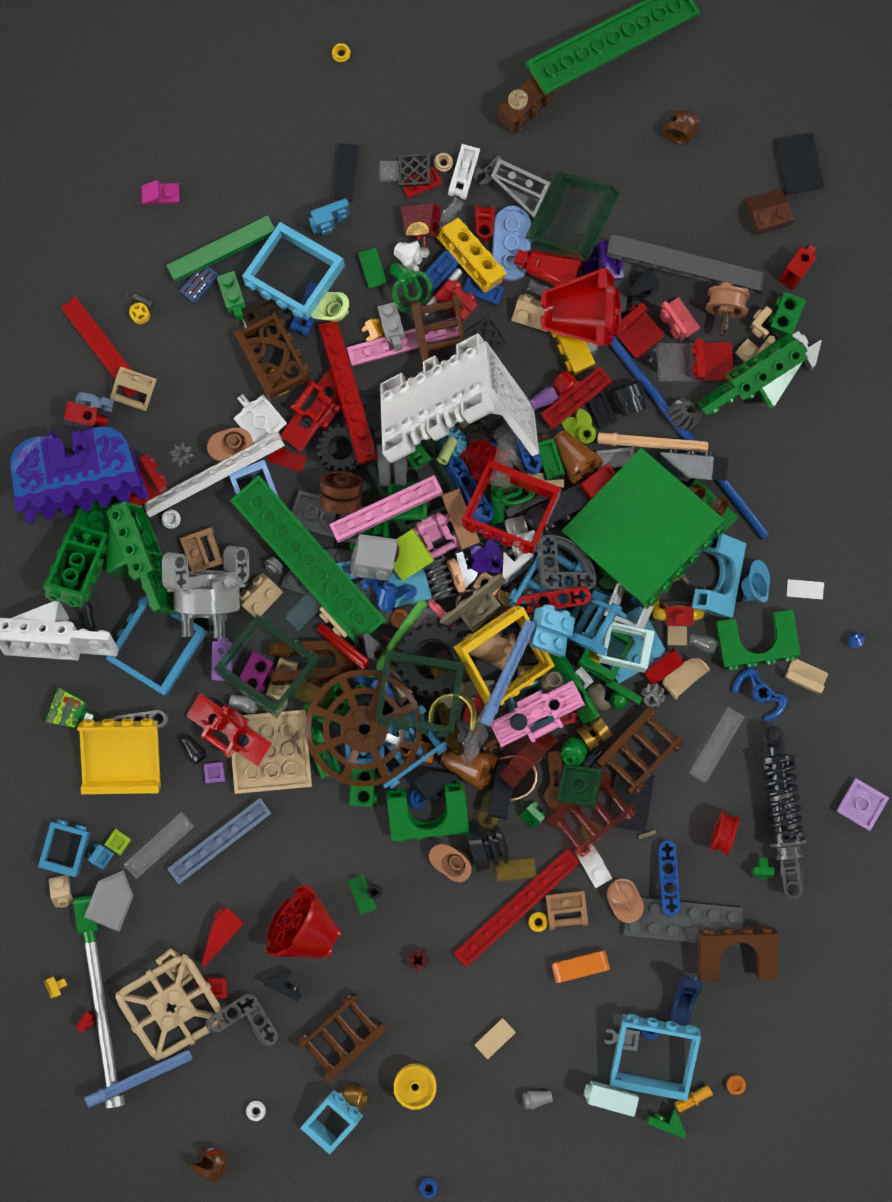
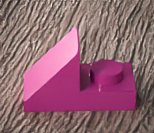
[141,180,180,205]

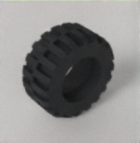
[396,622,469,698]

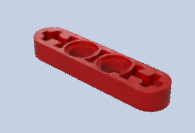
[516,586,591,613]

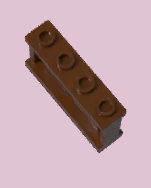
[234,312,311,401]

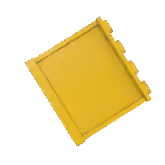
[77,718,161,794]

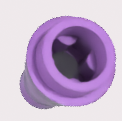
[530,386,559,410]

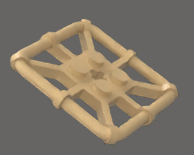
[115,954,225,1061]

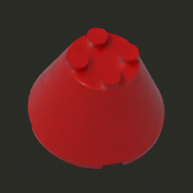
[265,885,341,959]

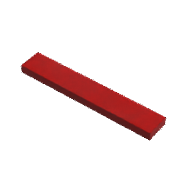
[61,297,138,398]

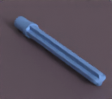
[479,620,536,727]
[84,1050,193,1108]

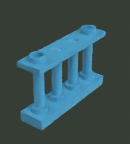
[508,540,583,612]
[567,591,627,656]
[360,705,448,789]

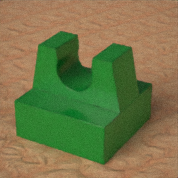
[407,444,432,471]
[519,802,547,829]
[752,858,774,878]

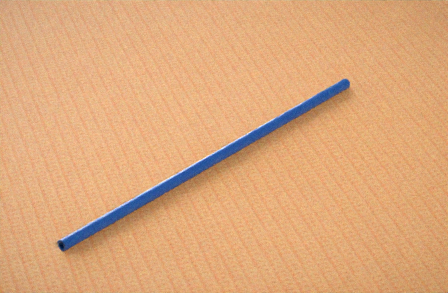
[610,335,769,539]

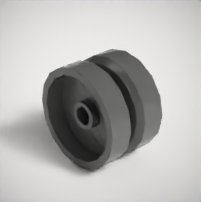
[377,444,408,487]

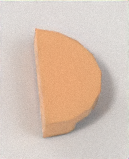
[447,558,465,593]

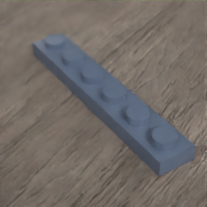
[167,798,272,884]

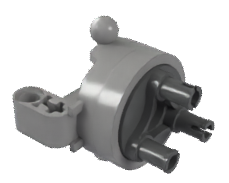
[162,546,249,638]

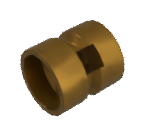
[576,716,613,751]

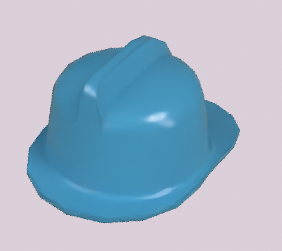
[741,560,770,603]

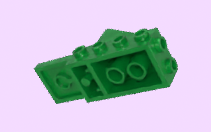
[696,333,808,415]
[43,501,112,608]
[106,501,177,615]

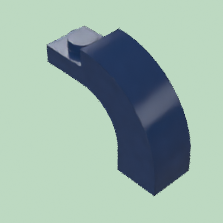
[668,975,703,1026]

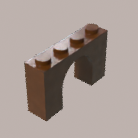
[697,926,779,981]

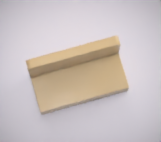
[784,659,828,694]

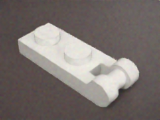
[448,144,480,200]

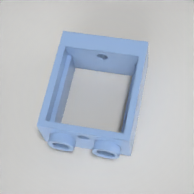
[229,460,278,496]

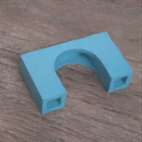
[692,534,746,618]

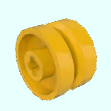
[394,1063,436,1110]

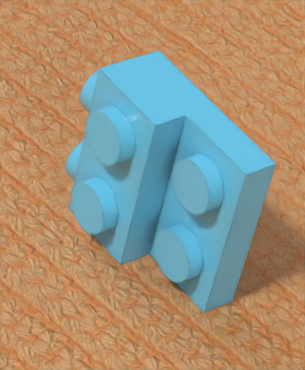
[529,605,575,657]

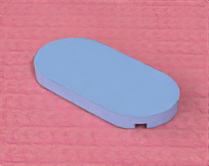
[492,206,531,281]

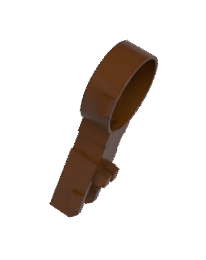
[542,750,567,809]

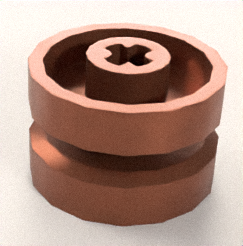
[319,471,363,514]

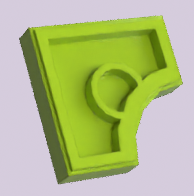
[393,528,435,581]

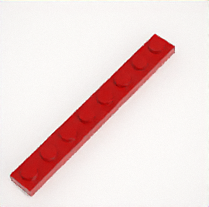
[318,322,378,465]

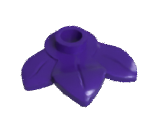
[470,539,503,574]

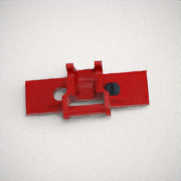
[281,368,342,452]
[186,693,273,766]

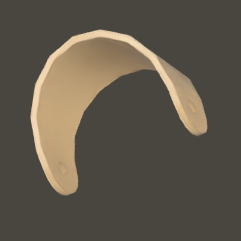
[663,658,710,700]
[498,755,537,801]

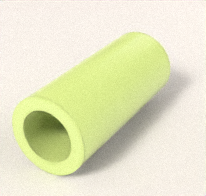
[437,437,457,465]

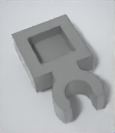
[604,1029,640,1051]

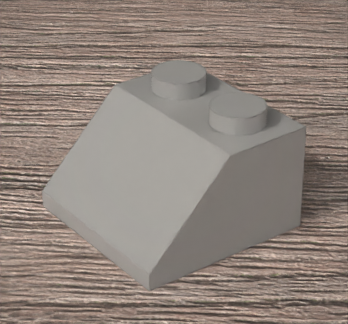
[351,534,397,581]

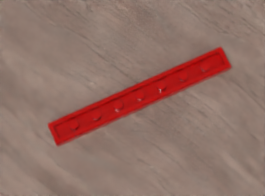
[453,848,581,967]

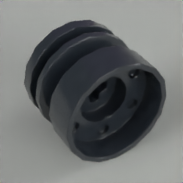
[466,824,509,873]

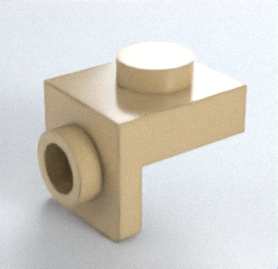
[750,306,772,339]
[49,875,73,908]

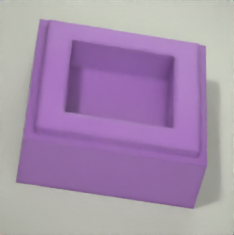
[204,762,226,784]

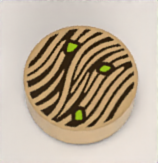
[508,90,528,110]

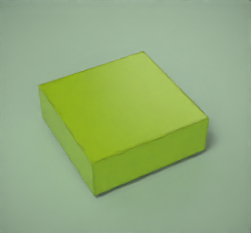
[104,829,132,856]

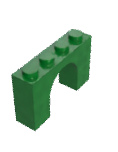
[715,610,801,671]
[386,782,469,842]

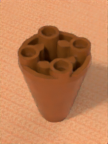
[554,431,603,485]
[441,749,498,790]

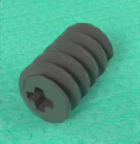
[424,558,457,600]

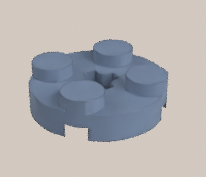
[75,392,114,413]

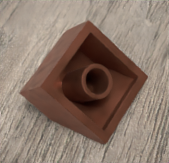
[744,189,794,235]

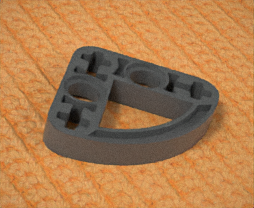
[538,535,596,591]

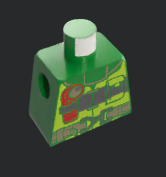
[45,687,95,728]

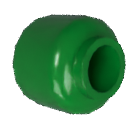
[560,737,588,766]

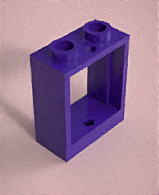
[580,240,624,281]

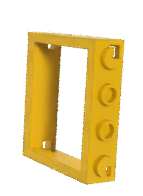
[453,606,555,706]

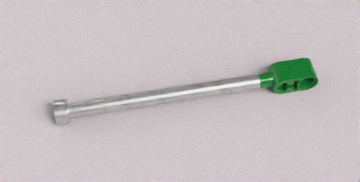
[73,895,125,1108]

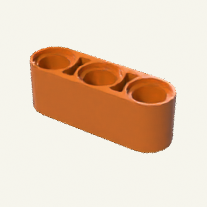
[551,950,610,983]

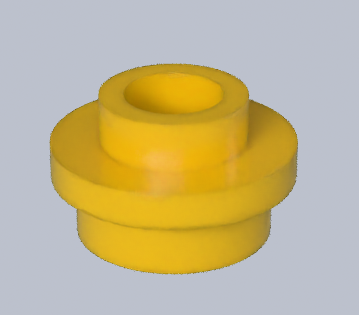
[332,43,351,63]
[529,912,548,932]

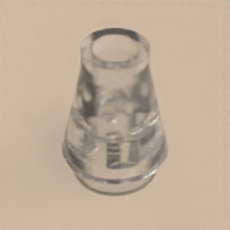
[689,633,719,655]

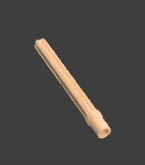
[598,432,708,452]

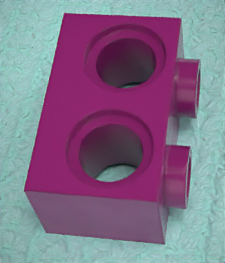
[235,652,276,697]

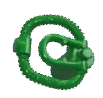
[389,262,433,313]
[490,478,535,523]

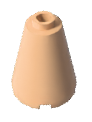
[463,633,516,670]

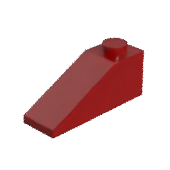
[201,907,245,967]

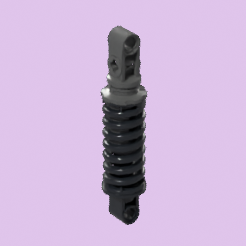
[758,726,807,899]

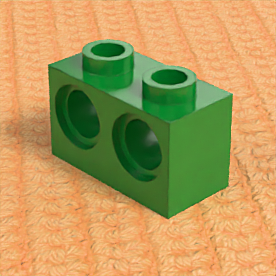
[768,292,806,336]
[349,768,379,807]

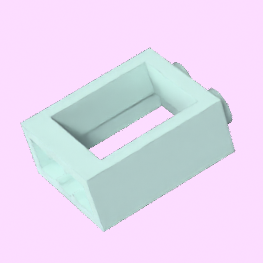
[597,622,655,673]
[584,1080,639,1117]

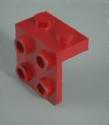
[615,302,664,358]
[691,339,733,381]
[454,436,511,490]
[129,454,168,505]

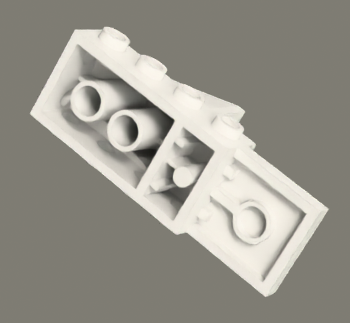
[0,601,119,661]

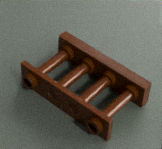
[410,292,465,367]
[597,706,685,796]
[297,993,387,1083]

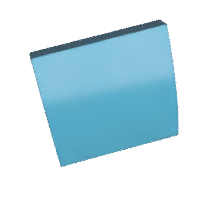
[388,568,432,609]

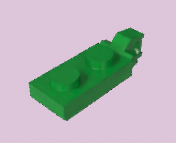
[216,271,246,322]
[311,724,341,779]

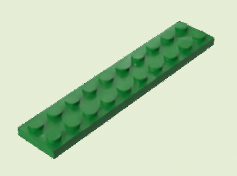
[525,0,700,96]
[230,475,386,644]

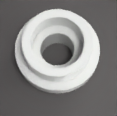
[246,1101,266,1121]

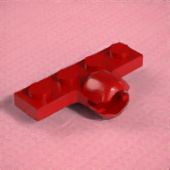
[541,367,612,430]

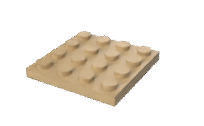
[232,710,312,794]

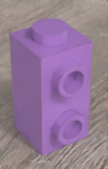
[212,638,233,681]

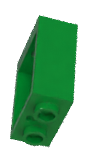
[577,622,635,684]

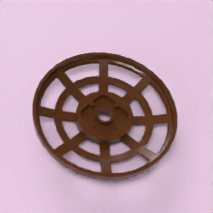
[305,669,422,787]

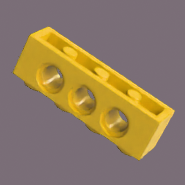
[437,218,507,293]

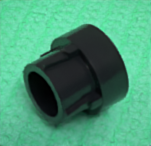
[611,380,646,416]

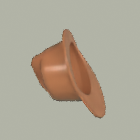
[207,427,253,461]
[429,844,472,882]
[607,878,644,923]

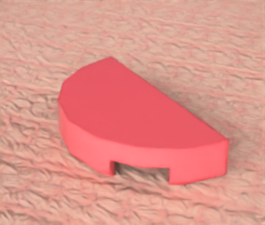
[427,599,456,629]

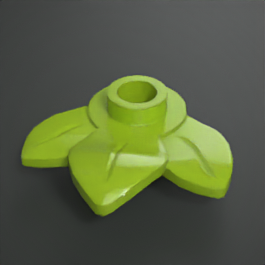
[562,409,596,444]

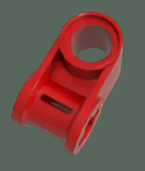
[475,205,495,243]

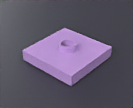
[836,778,889,831]

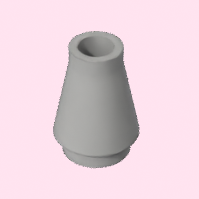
[229,694,259,715]
[523,1091,553,1110]

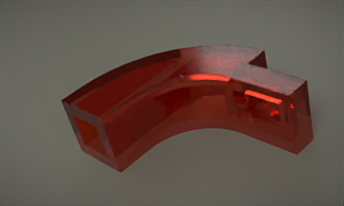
[499,732,559,788]

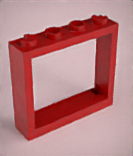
[462,460,561,555]

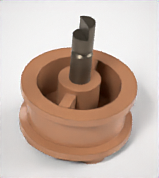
[706,282,750,337]

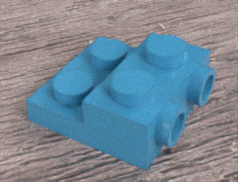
[309,198,350,235]

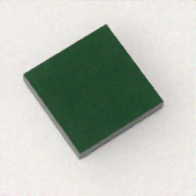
[556,763,603,808]

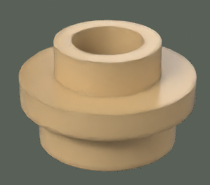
[434,153,453,172]

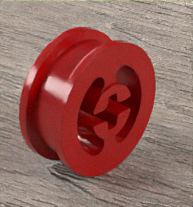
[709,810,740,856]

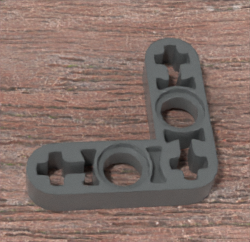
[206,994,278,1046]

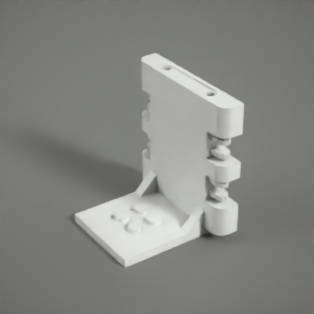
[380,333,539,463]

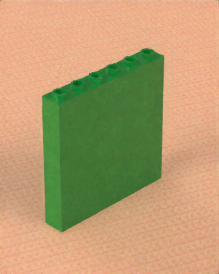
[562,448,727,609]

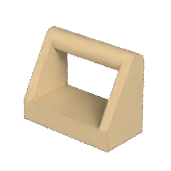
[110,367,157,411]

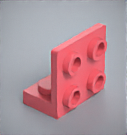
[659,297,700,342]

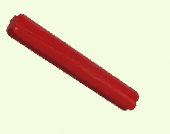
[316,623,370,669]

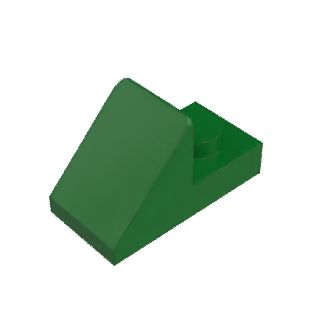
[646,1107,686,1139]

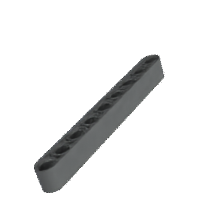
[606,235,765,294]

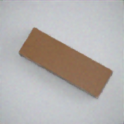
[441,489,480,549]

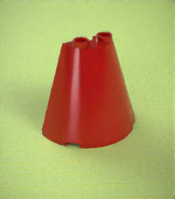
[540,268,621,346]

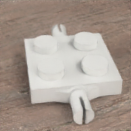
[234,394,288,444]

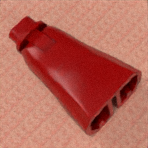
[514,249,583,286]

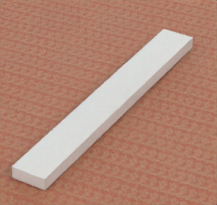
[144,432,285,517]

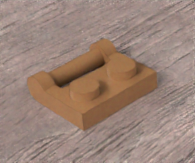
[180,527,224,571]
[545,891,588,930]

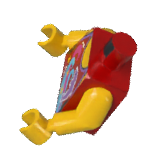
[652,587,706,626]

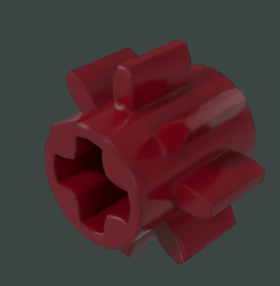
[406,947,430,972]

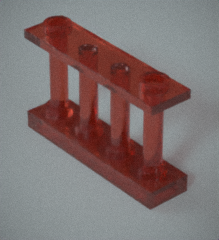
[547,771,637,858]

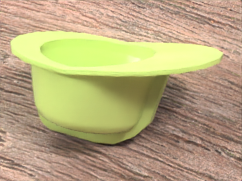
[307,292,349,322]

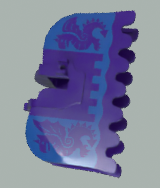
[10,427,149,524]

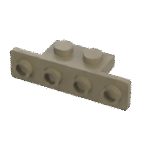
[439,574,507,631]

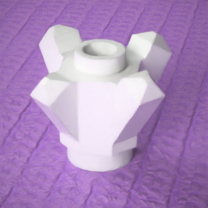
[394,241,430,271]

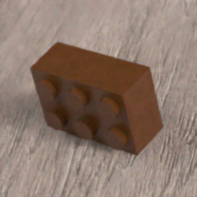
[497,76,554,135]

